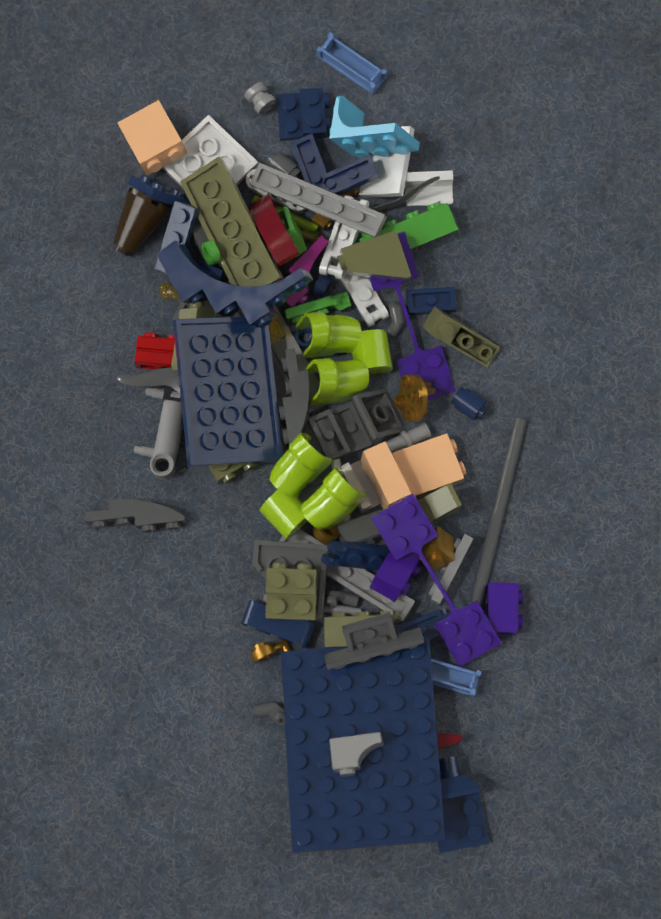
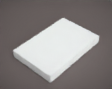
[359,126,415,198]

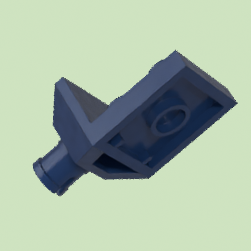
[437,756,489,853]

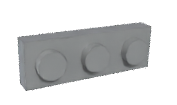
[429,534,473,606]

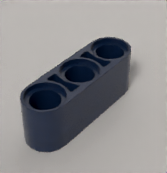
[241,600,316,649]

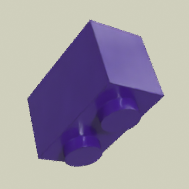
[369,551,422,602]
[487,582,523,635]

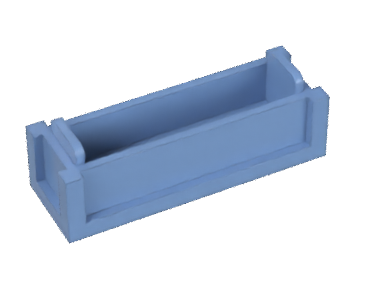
[316,32,387,95]
[431,658,482,697]

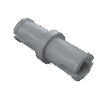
[386,423,431,453]

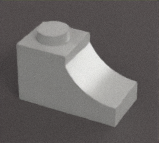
[329,732,383,776]

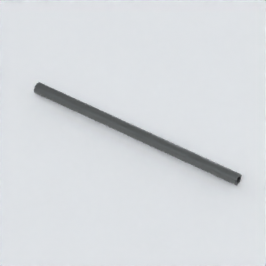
[470,418,527,608]

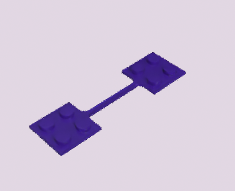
[369,231,456,400]
[371,493,502,667]

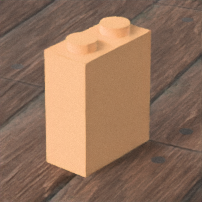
[118,100,188,176]
[392,433,466,499]
[360,441,411,510]

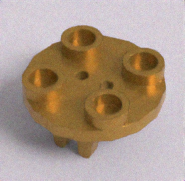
[394,374,436,422]

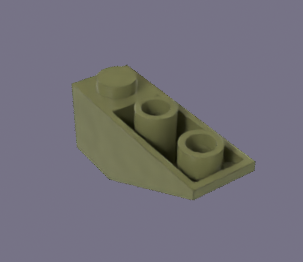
[422,307,500,368]
[324,611,402,648]

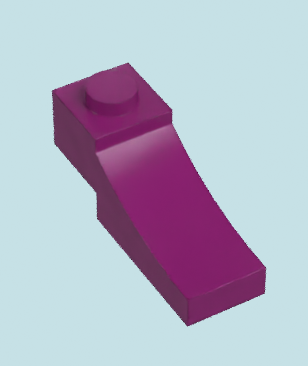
[286,236,328,307]

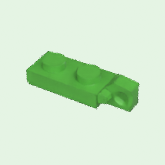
[284,292,351,324]

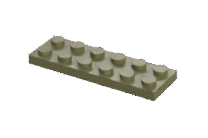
[180,157,284,287]

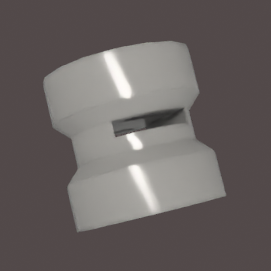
[244,82,277,115]

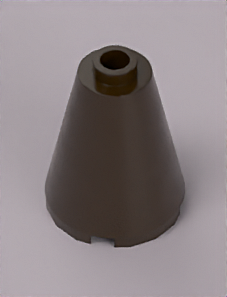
[113,187,171,256]

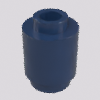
[451,387,488,421]

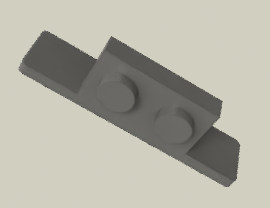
[324,613,424,669]

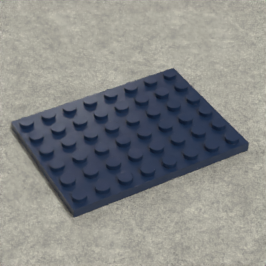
[281,639,446,853]

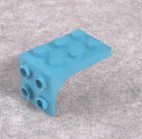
[329,96,420,158]

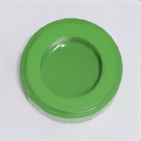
[202,240,220,266]

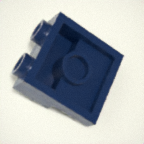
[277,88,331,141]

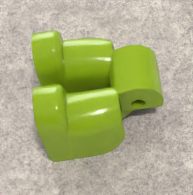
[296,312,393,406]
[259,433,368,540]

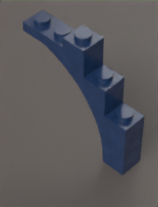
[156,241,313,328]

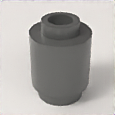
[266,152,302,179]

